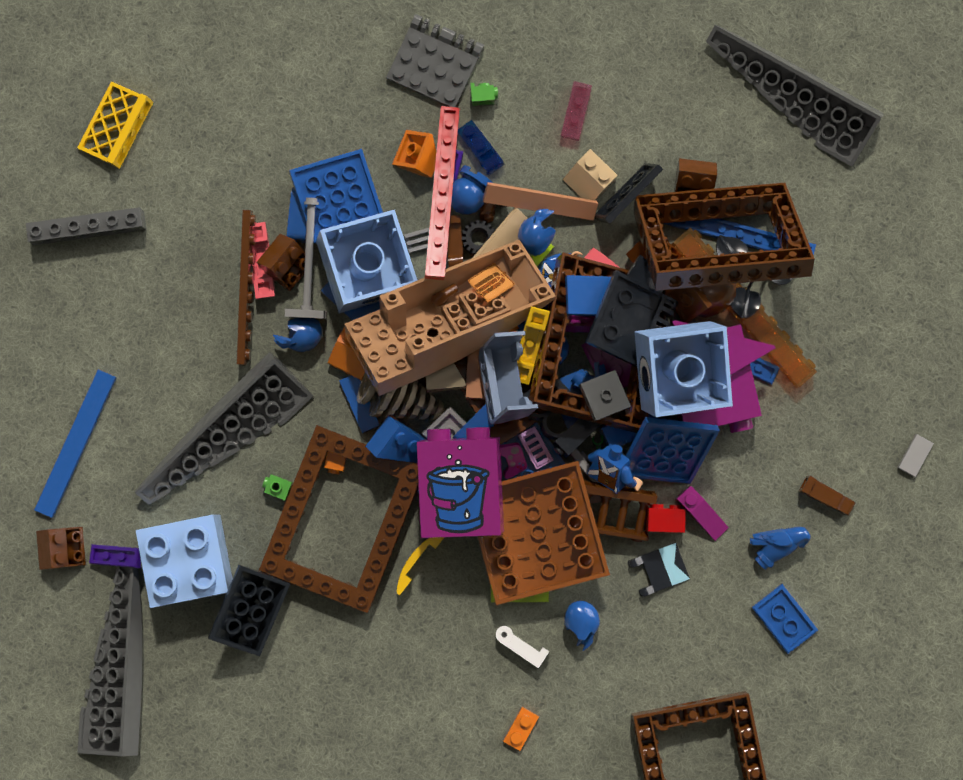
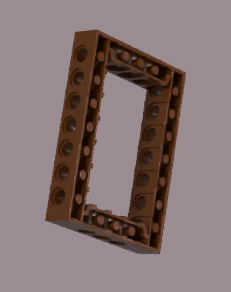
[633,182,815,291]
[529,252,666,433]
[259,425,419,613]
[631,691,767,780]

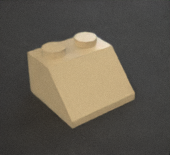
[563,149,618,200]

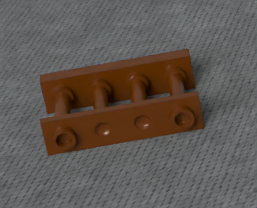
[584,480,657,542]

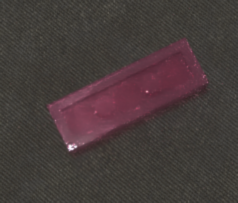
[560,81,592,141]

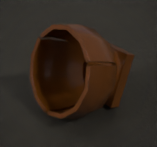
[663,254,736,323]

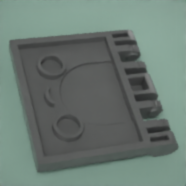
[386,14,484,107]

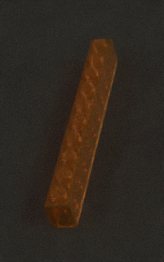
[671,228,817,388]

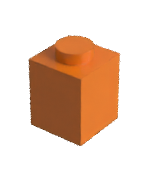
[324,451,347,475]

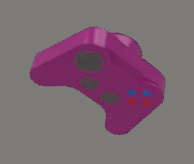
[500,442,527,479]

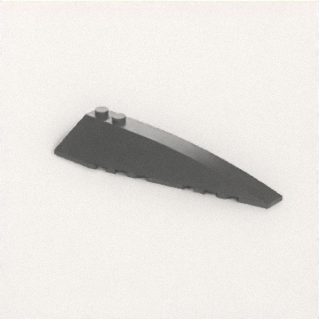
[706,24,884,166]
[135,352,313,505]
[77,566,143,756]

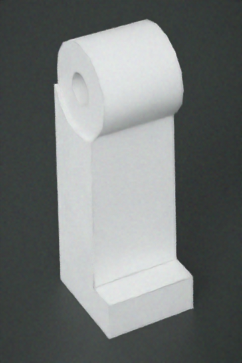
[496,626,549,668]

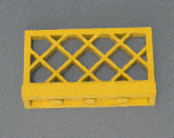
[77,81,154,169]

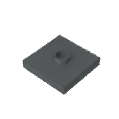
[579,370,631,422]

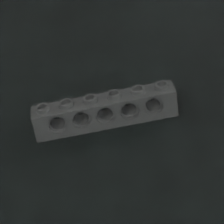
[26,207,147,245]

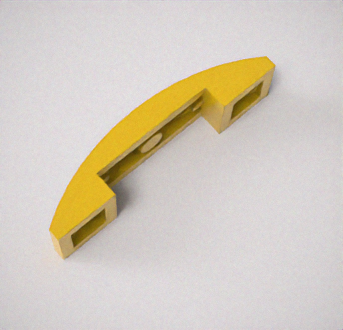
[517,306,550,385]
[397,537,444,595]

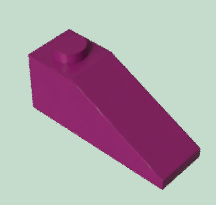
[675,486,729,541]

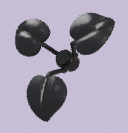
[716,235,793,319]

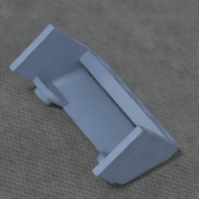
[478,331,538,424]

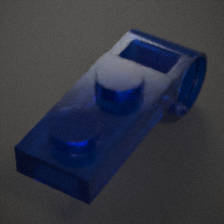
[458,120,505,176]

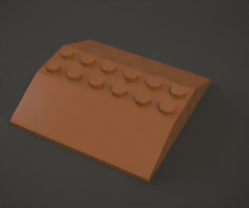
[478,461,610,605]

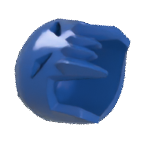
[518,209,556,256]
[273,317,323,352]
[564,601,600,651]

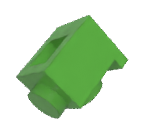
[471,83,498,106]
[262,474,293,501]

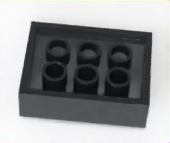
[208,565,290,656]

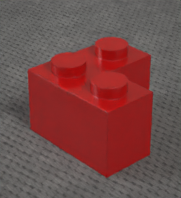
[644,504,686,533]

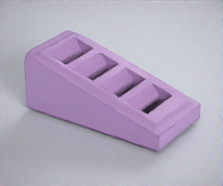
[518,426,553,470]

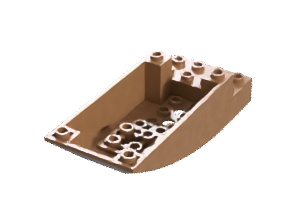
[345,240,556,396]

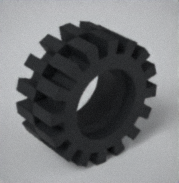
[462,220,495,255]

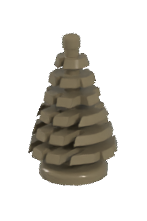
[357,372,447,420]

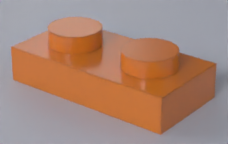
[503,707,539,751]

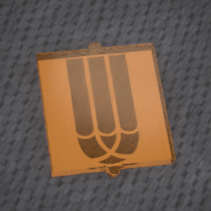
[468,263,515,302]

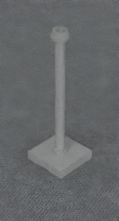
[285,198,328,319]

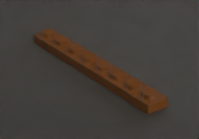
[237,210,256,365]

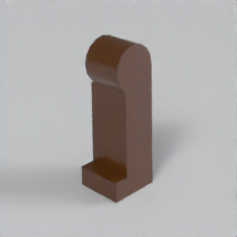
[447,215,463,267]
[799,476,855,516]

